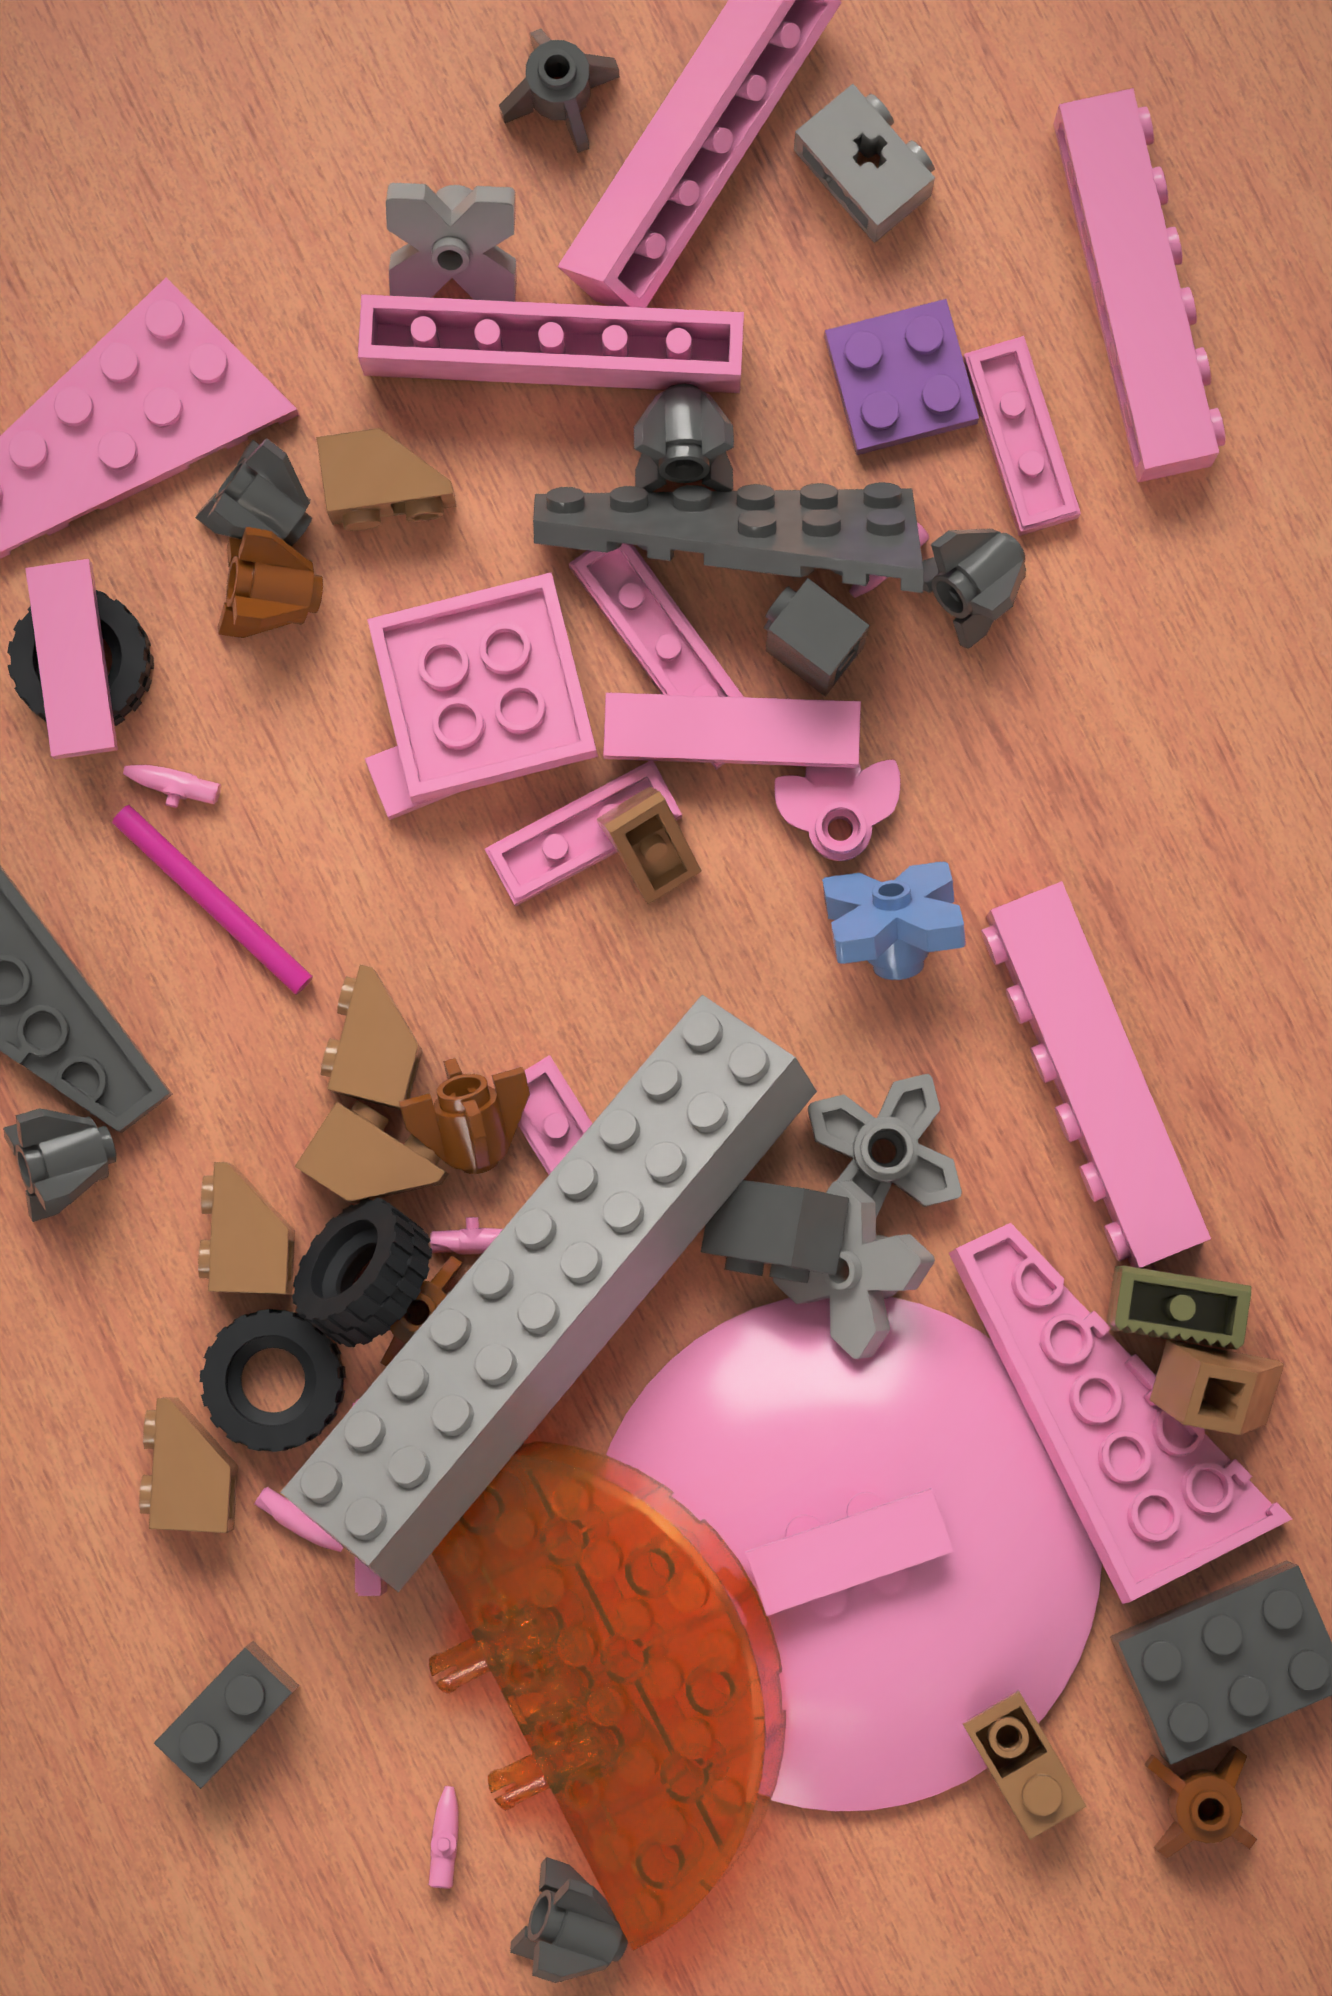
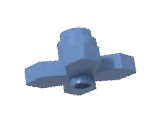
[822,862,966,980]

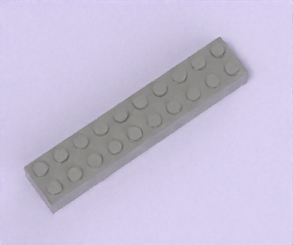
[280,995,817,1592]

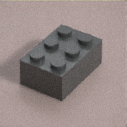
[1110,1560,1332,1765]

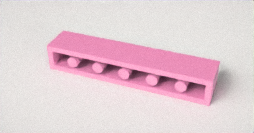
[557,0,842,308]
[1053,88,1225,482]
[358,294,744,393]
[981,881,1211,1268]

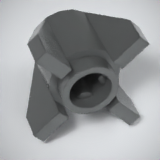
[499,29,620,153]
[634,384,734,492]
[195,438,312,547]
[922,529,1026,649]
[3,1108,116,1222]
[510,1857,630,1983]

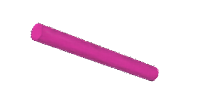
[112,805,313,995]

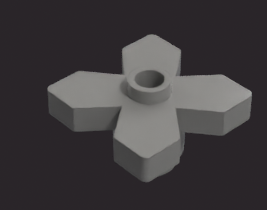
[386,183,517,302]
[807,1074,962,1218]
[773,1181,935,1359]

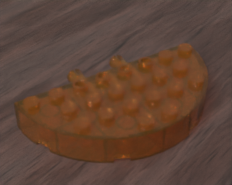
[429,1441,786,1951]

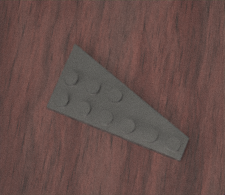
[533,482,924,593]
[0,865,173,1133]

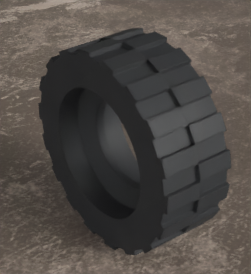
[7,590,154,726]
[292,1198,432,1347]
[199,1309,346,1452]

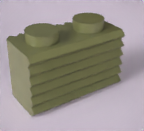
[1106,1265,1251,1349]

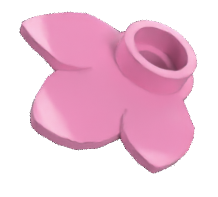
[775,760,901,861]

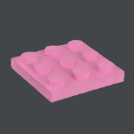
[367,572,598,804]

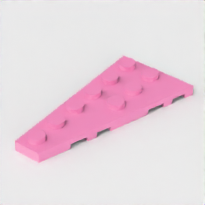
[0,278,299,559]
[949,1223,1292,1604]

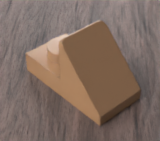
[597,786,702,904]

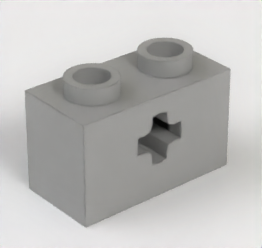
[794,84,935,243]

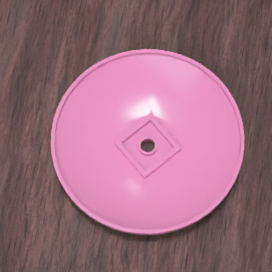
[587,1297,1102,1811]

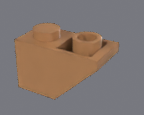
[316,428,457,531]
[321,965,422,1110]
[295,1100,449,1203]
[198,1162,295,1294]
[1149,1339,1284,1435]
[139,1397,238,1533]
[962,1690,1086,1840]

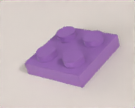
[824,299,979,456]

